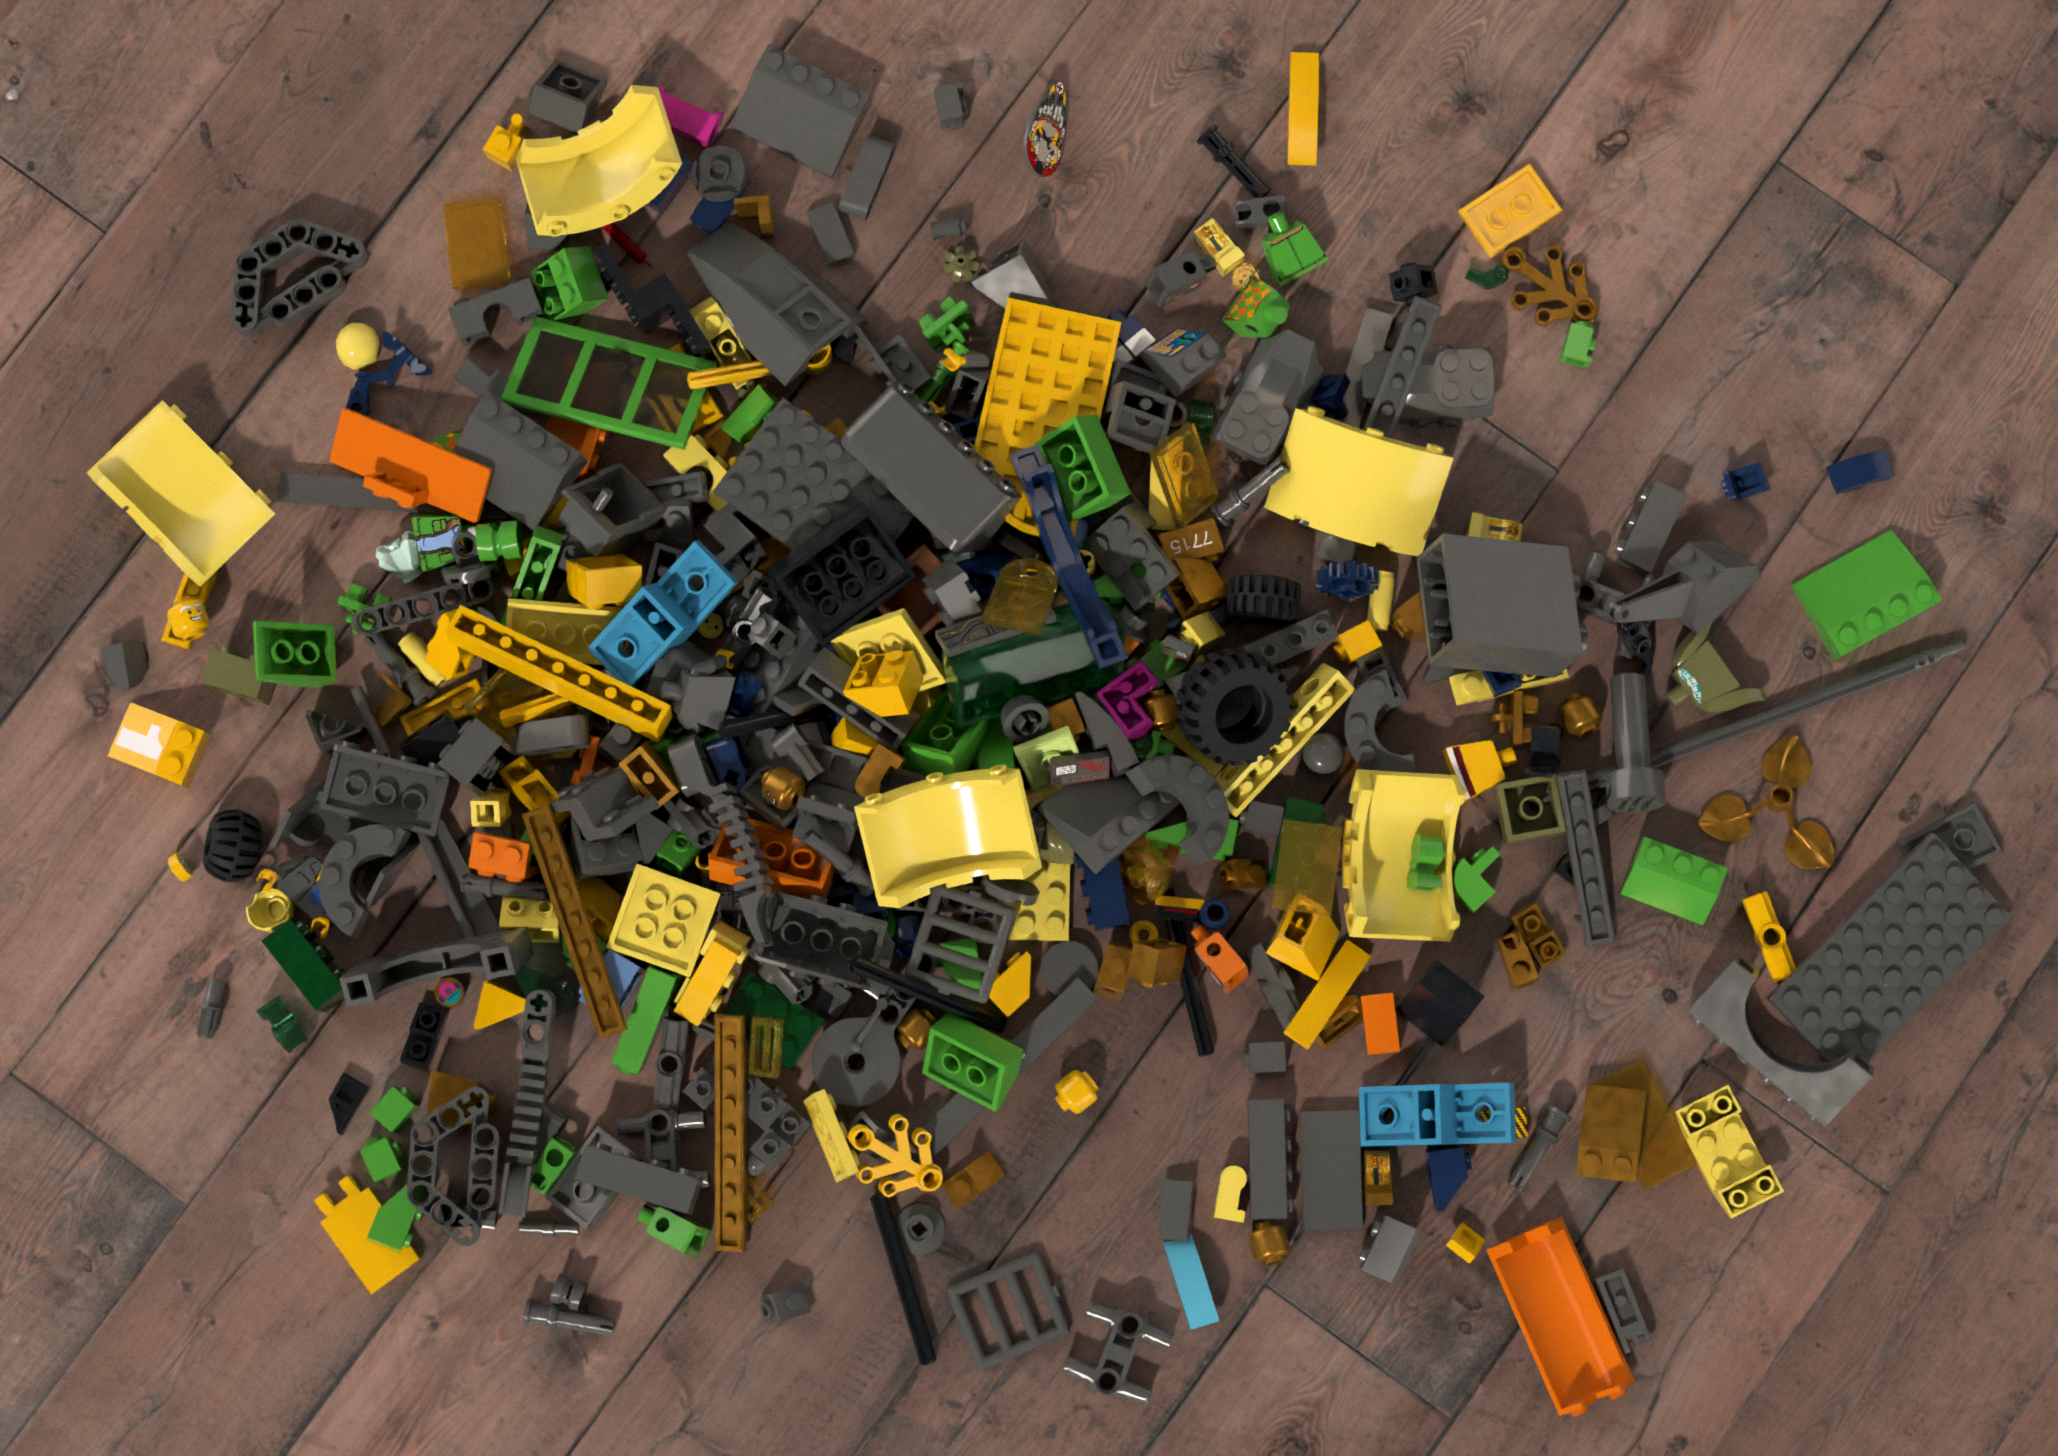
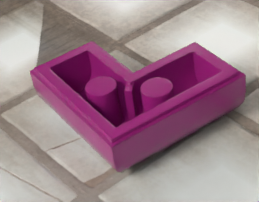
[1095,659,1160,741]

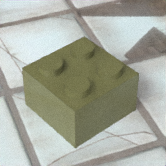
[201,647,276,706]
[1493,774,1566,845]

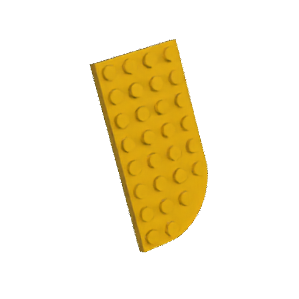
[974,298,1122,537]

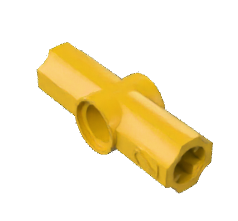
[1742,891,1796,983]

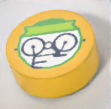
[168,852,194,882]

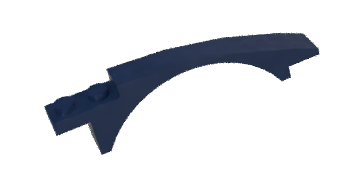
[1009,444,1128,669]

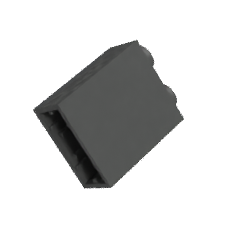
[1416,533,1588,677]

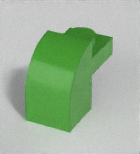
[1452,846,1501,914]

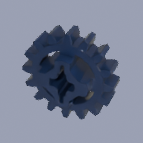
[1316,560,1379,600]

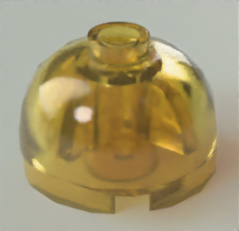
[1118,844,1173,905]

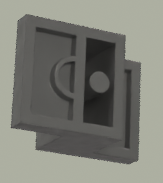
[1101,359,1176,456]
[550,767,660,841]

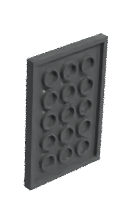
[713,398,914,551]

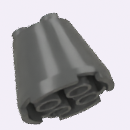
[641,640,728,715]

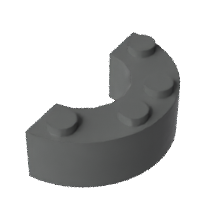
[1343,669,1418,773]
[1125,755,1229,867]
[319,824,412,938]

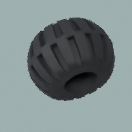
[203,809,262,882]

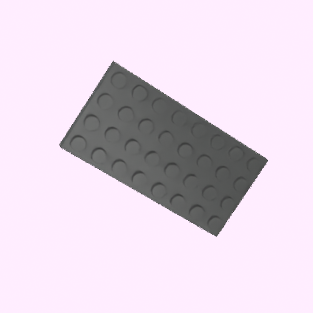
[1766,833,2012,1063]

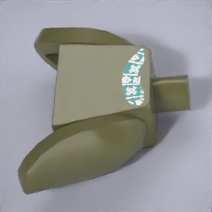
[1665,623,1766,713]

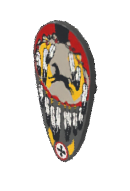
[1023,80,1067,177]

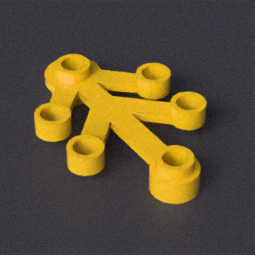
[848,1114,943,1197]

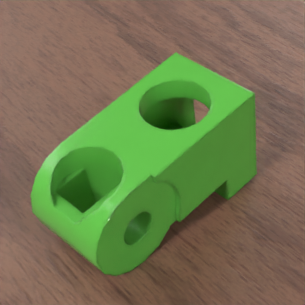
[531,1135,579,1196]

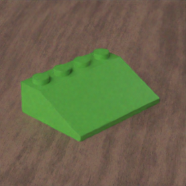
[1791,530,1942,661]

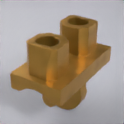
[1490,691,1538,747]

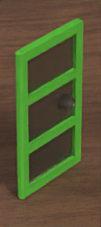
[501,316,717,450]

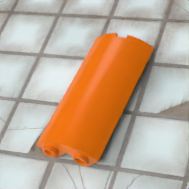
[1486,1216,1635,1417]

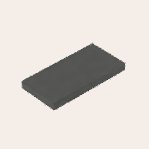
[1300,1110,1363,1230]

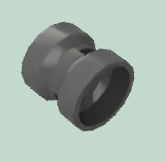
[550,1274,588,1312]

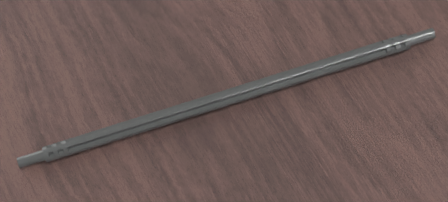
[1528,639,1966,810]

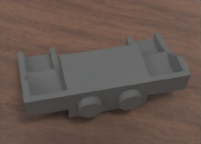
[683,1056,812,1169]

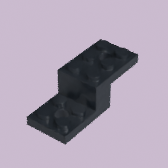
[594,243,715,361]

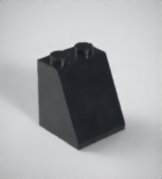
[1395,960,1485,1046]

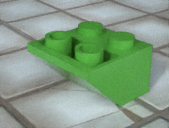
[531,246,609,322]

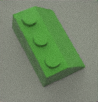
[1035,415,1131,522]
[1620,837,1728,925]
[922,1012,1024,1112]

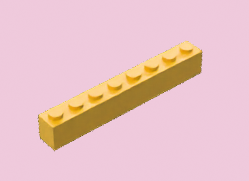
[446,605,672,743]

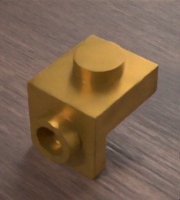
[1218,859,1266,890]

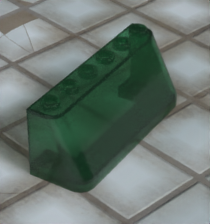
[942,598,1126,728]

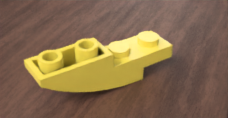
[1449,668,1569,706]

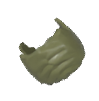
[1039,811,1075,864]

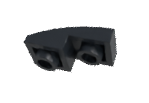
[399,1003,448,1072]

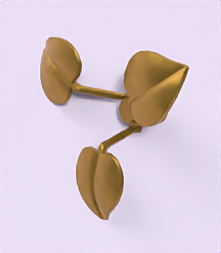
[1698,735,1834,869]

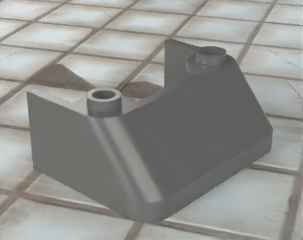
[270,780,420,909]

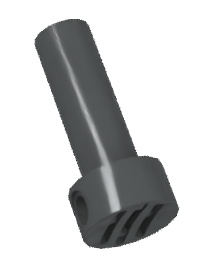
[1605,673,1666,813]

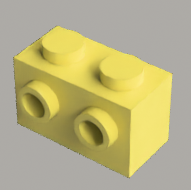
[499,896,562,943]

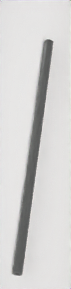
[350,686,487,981]

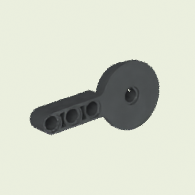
[812,953,938,1107]

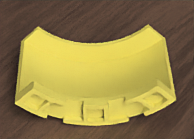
[515,85,682,237]
[87,400,275,587]
[1264,406,1454,556]
[854,765,1042,908]
[1342,769,1465,942]

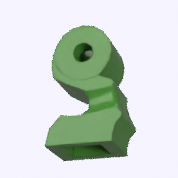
[1407,834,1444,892]

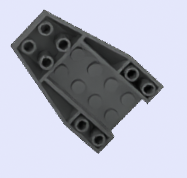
[686,221,868,387]

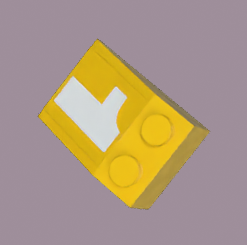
[108,703,212,789]

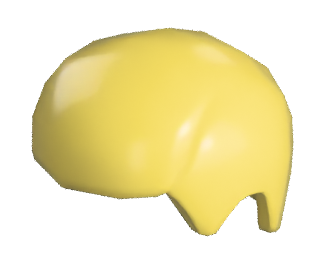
[336,323,380,370]
[246,888,295,933]

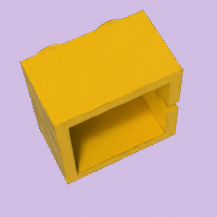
[566,554,642,609]

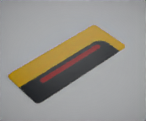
[1155,895,1205,923]

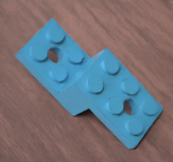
[587,540,739,687]
[1359,1083,1516,1147]

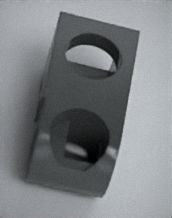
[1233,195,1288,229]

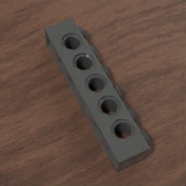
[1163,609,1338,704]

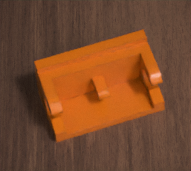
[1360,992,1400,1055]

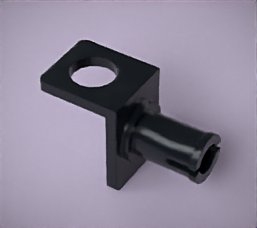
[1523,723,1564,778]

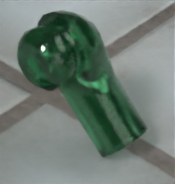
[1464,264,1509,289]

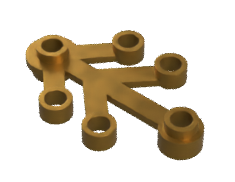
[1502,245,1599,327]

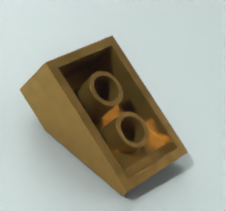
[1576,1084,1646,1183]

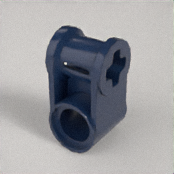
[706,736,751,790]

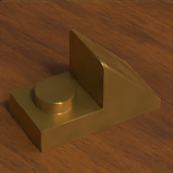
[941,1151,1006,1209]

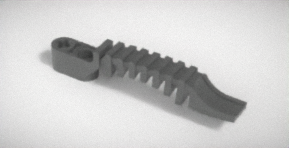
[667,734,774,947]
[499,988,557,1217]

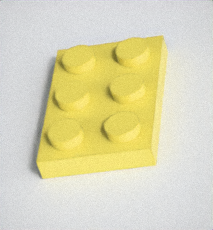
[803,1089,860,1183]

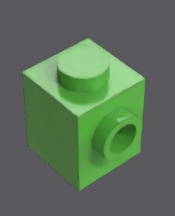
[656,830,701,879]
[359,1135,406,1183]

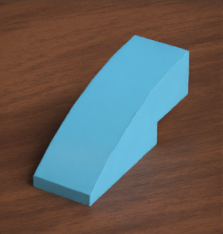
[1163,1234,1219,1330]

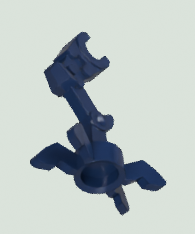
[346,331,433,416]

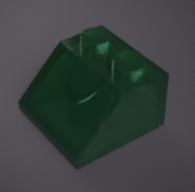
[514,967,578,1017]

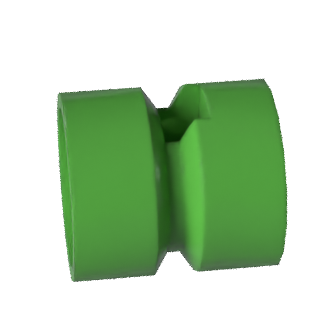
[476,520,524,562]

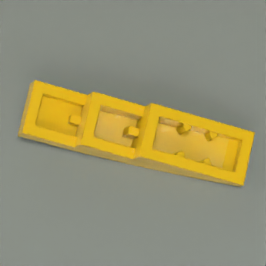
[1287,52,1319,166]

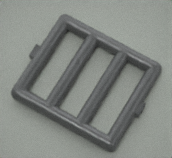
[905,884,1016,1003]
[947,1252,1070,1370]

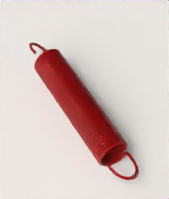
[603,222,651,267]

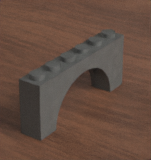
[339,926,534,1007]
[1688,953,1875,1127]

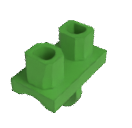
[919,296,974,350]
[337,584,394,635]
[1127,731,1175,762]

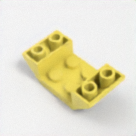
[1675,1085,1784,1219]

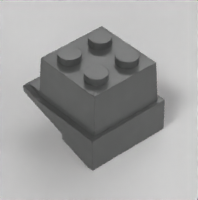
[558,463,667,557]

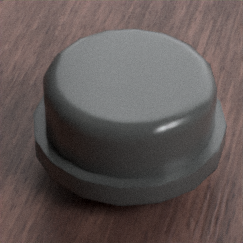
[1000,695,1049,742]

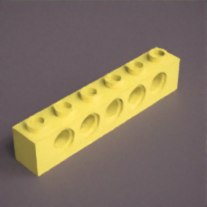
[1215,663,1356,817]

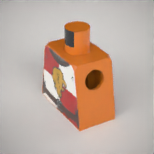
[1189,925,1249,994]

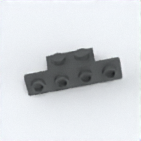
[854,325,934,394]

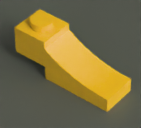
[499,755,571,824]

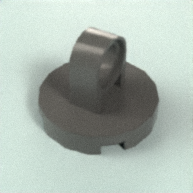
[441,530,501,584]

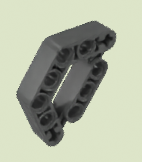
[231,218,369,338]
[406,1086,499,1246]

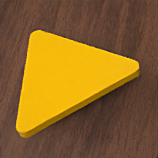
[473,980,527,1030]

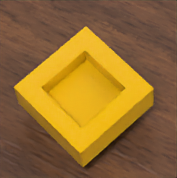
[1446,1222,1485,1264]

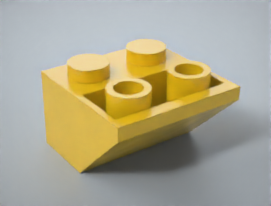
[843,650,924,717]
[1266,892,1340,981]

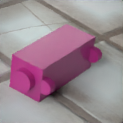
[659,86,724,148]

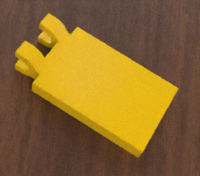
[313,1175,421,1295]

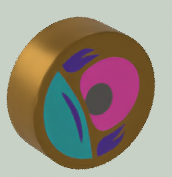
[434,977,465,1007]

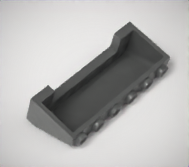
[840,381,1022,554]

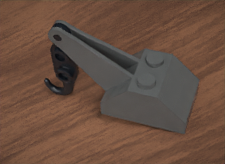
[1607,540,1761,676]

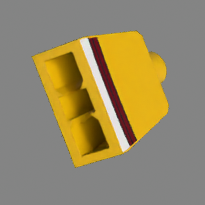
[1442,740,1517,802]

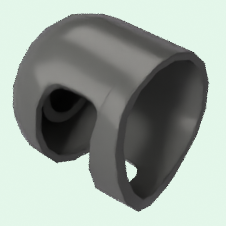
[1297,732,1345,776]

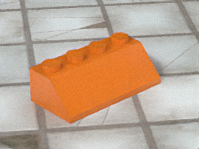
[708,819,835,900]

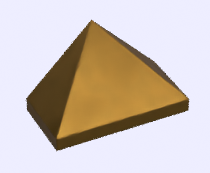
[1315,995,1363,1051]

